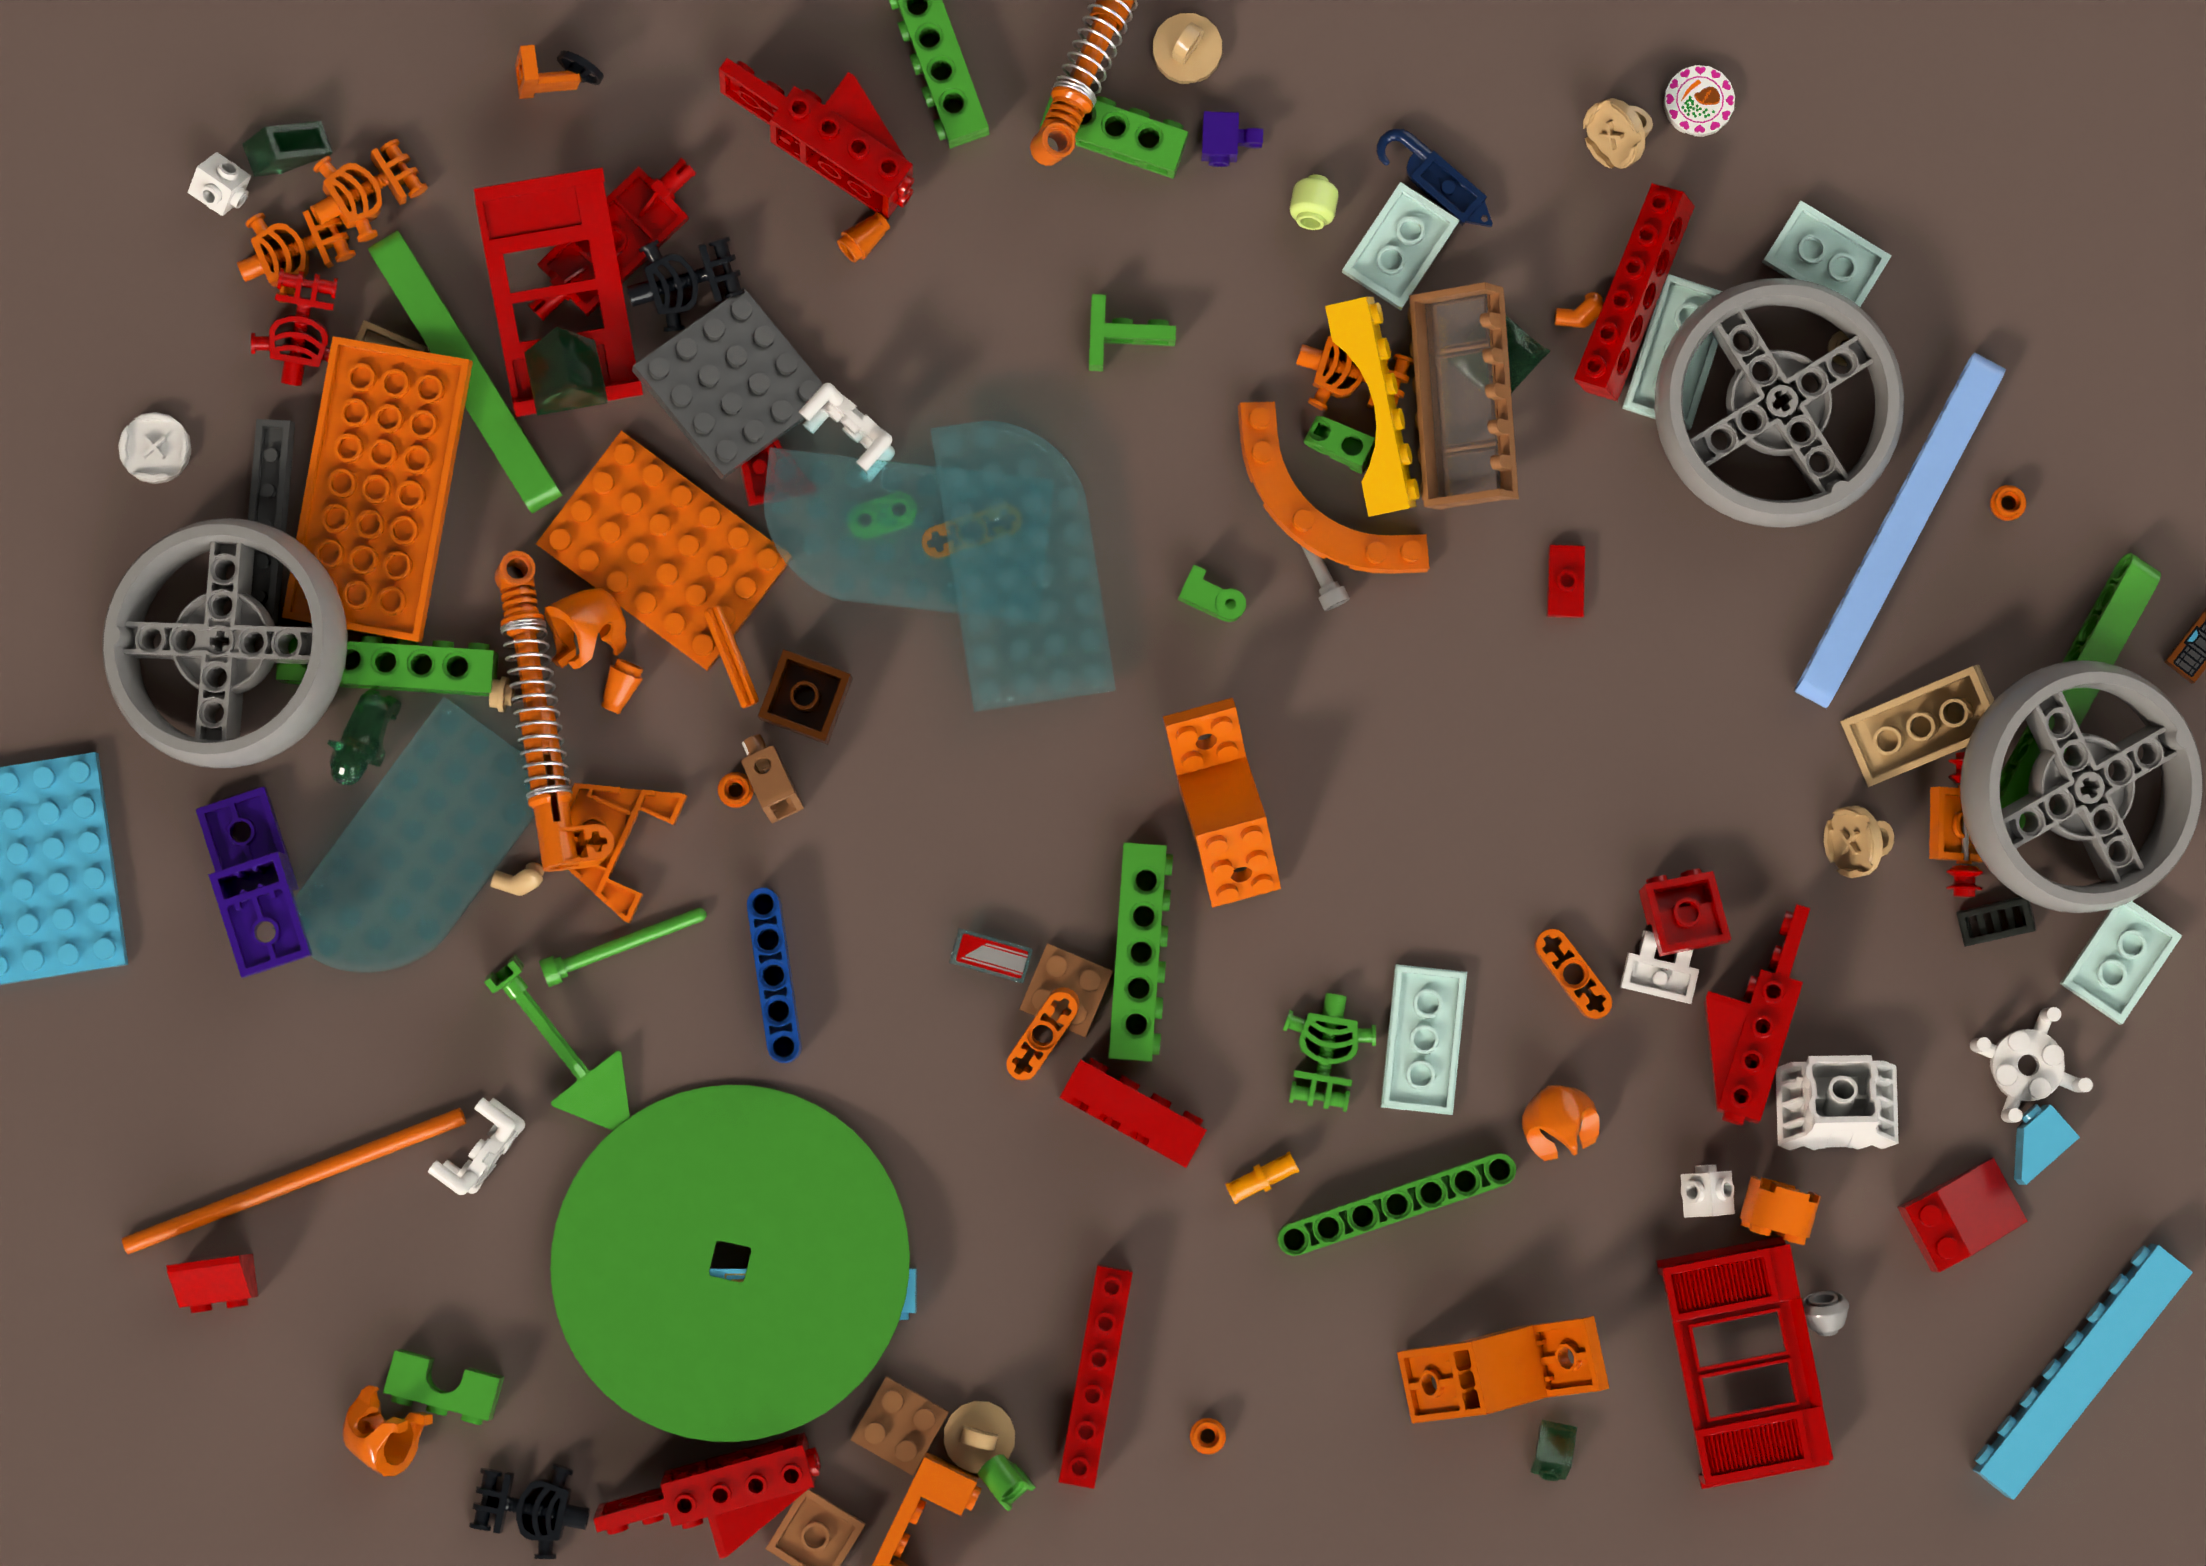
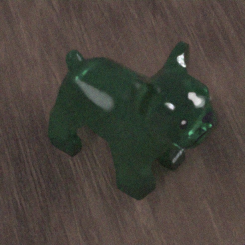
[327,689,402,786]

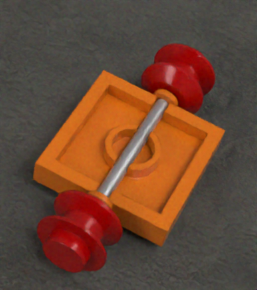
[1929,752,1984,897]

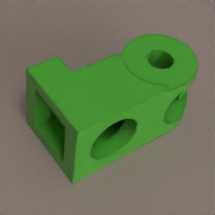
[1303,416,1375,475]
[1177,565,1246,622]

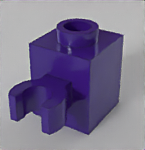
[1201,111,1263,167]

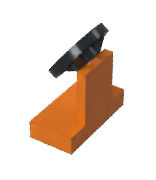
[515,45,604,99]

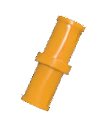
[1225,1151,1300,1204]

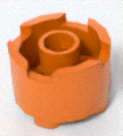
[1739,1176,1821,1245]

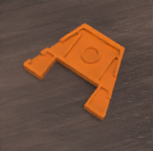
[569,783,688,923]

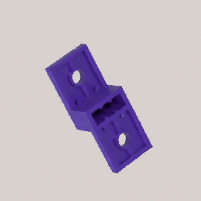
[196,786,313,978]

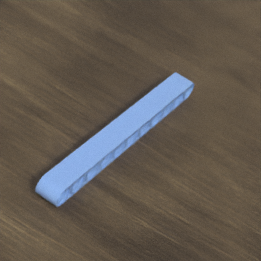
[1794,352,2006,708]

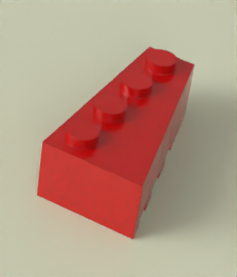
[1059,1057,1207,1168]

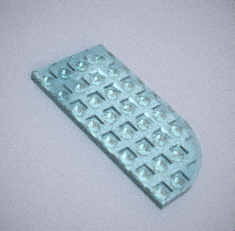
[930,421,1116,712]
[764,448,1054,623]
[273,697,535,973]

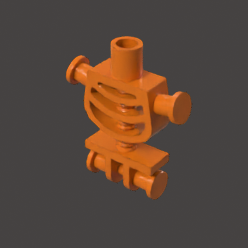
[310,139,428,242]
[237,210,356,303]
[1296,336,1414,411]

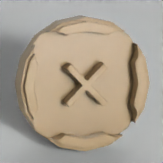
[1153,13,1222,84]
[1583,98,1653,169]
[1824,805,1894,878]
[944,1400,1016,1473]

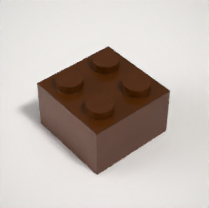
[758,649,853,745]

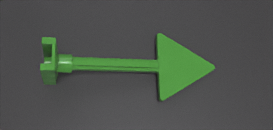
[484,954,630,1130]

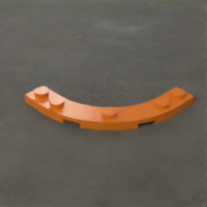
[1238,401,1430,574]

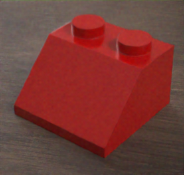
[166,1254,258,1313]

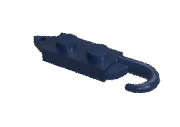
[1376,129,1493,227]

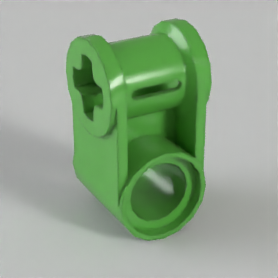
[978,1454,1036,1511]

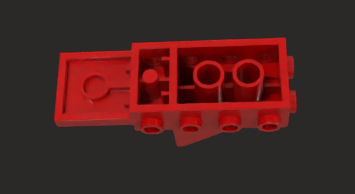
[719,58,915,220]
[1704,904,1811,1126]
[593,1432,821,1559]

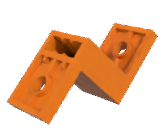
[1163,698,1281,908]
[1397,1316,1609,1423]

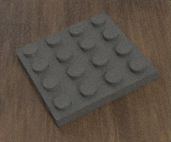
[632,287,823,480]

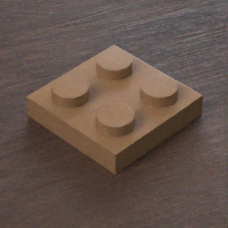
[1019,943,1113,1038]
[850,1376,949,1476]
[765,1489,866,1566]

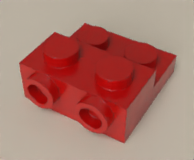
[1639,868,1731,956]

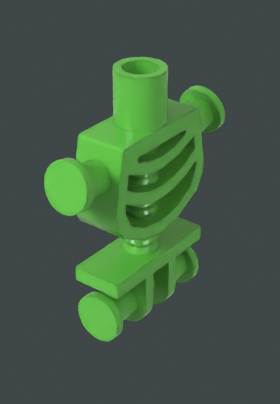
[1283,993,1376,1112]

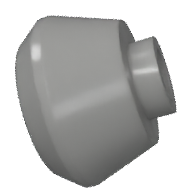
[1803,1291,1850,1336]

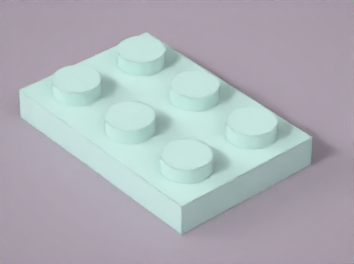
[1342,182,1460,311]
[1762,200,1892,307]
[2060,901,2182,1025]

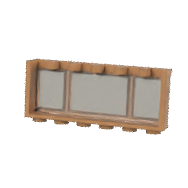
[1407,282,1519,510]

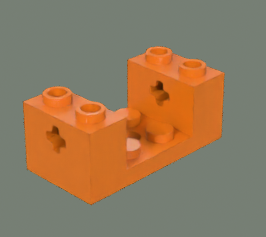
[872,1452,982,1566]

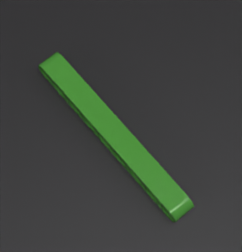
[367,230,563,514]
[2000,553,2161,829]

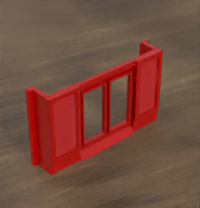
[473,167,643,417]
[1656,1236,1834,1489]

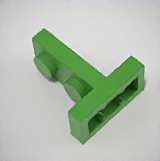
[1089,294,1176,371]

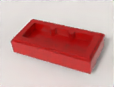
[1547,545,1585,618]

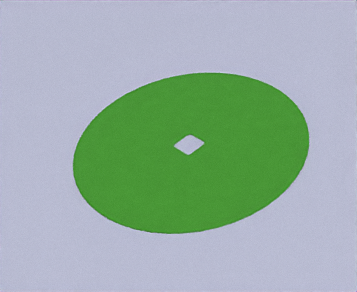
[550,1085,910,1442]

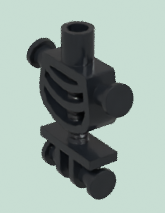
[627,237,745,332]
[469,1463,590,1559]

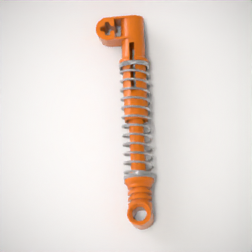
[1030,0,1138,166]
[495,550,614,872]

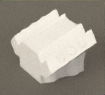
[1776,1055,1899,1151]

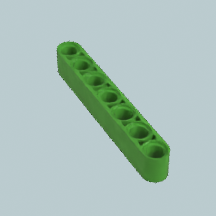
[1277,1153,1516,1256]

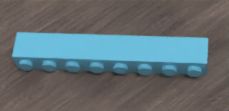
[1972,1244,2193,1500]

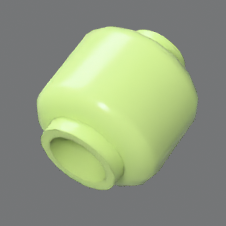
[1290,174,1339,230]

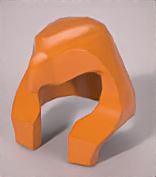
[544,588,627,669]
[1522,1085,1600,1161]
[342,1385,433,1476]

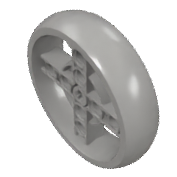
[1654,278,1904,528]
[102,518,348,768]
[1960,660,2203,913]

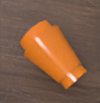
[837,212,890,263]
[601,658,644,714]

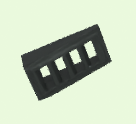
[1956,897,2037,947]

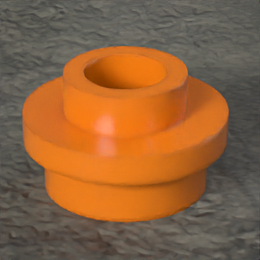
[1990,485,2026,521]
[718,772,754,808]
[1190,1418,1226,1454]

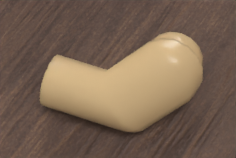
[490,862,544,896]

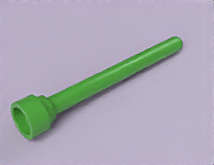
[539,908,707,987]

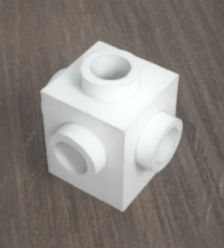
[188,152,251,216]
[1681,1164,1735,1218]

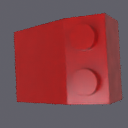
[1897,1157,2028,1273]

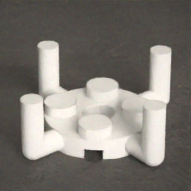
[799,383,895,483]
[1970,1007,2093,1123]
[428,1098,525,1195]

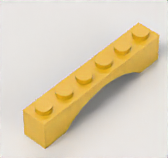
[1325,297,1420,517]

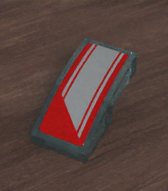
[949,928,1033,983]

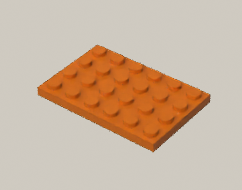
[536,430,793,671]

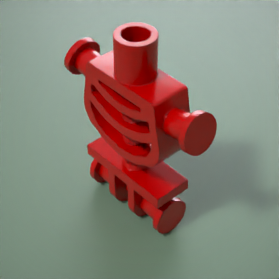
[251,268,338,386]

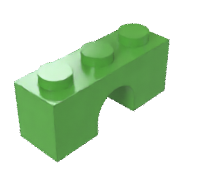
[383,1349,504,1425]

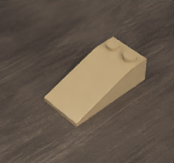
[1840,664,1994,787]

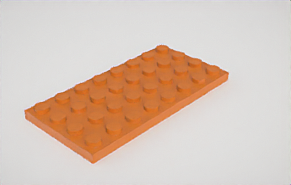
[282,336,473,643]

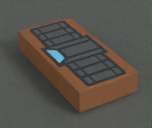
[2164,608,2206,684]

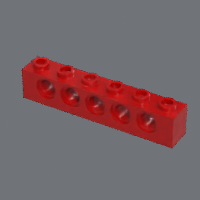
[1574,183,1695,402]
[1058,1265,1133,1489]

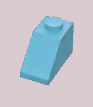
[2014,1104,2080,1185]

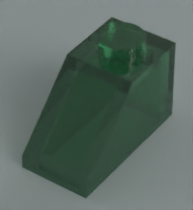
[242,121,333,177]

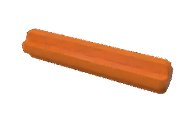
[704,605,759,708]

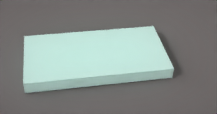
[1622,274,1723,430]
[1381,964,1467,1115]

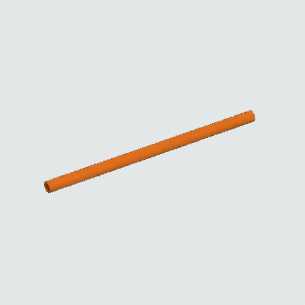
[122,1108,467,1254]

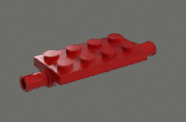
[528,158,697,321]

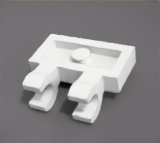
[1620,930,1700,1004]

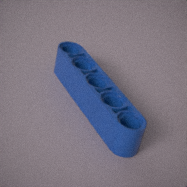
[747,888,802,1063]

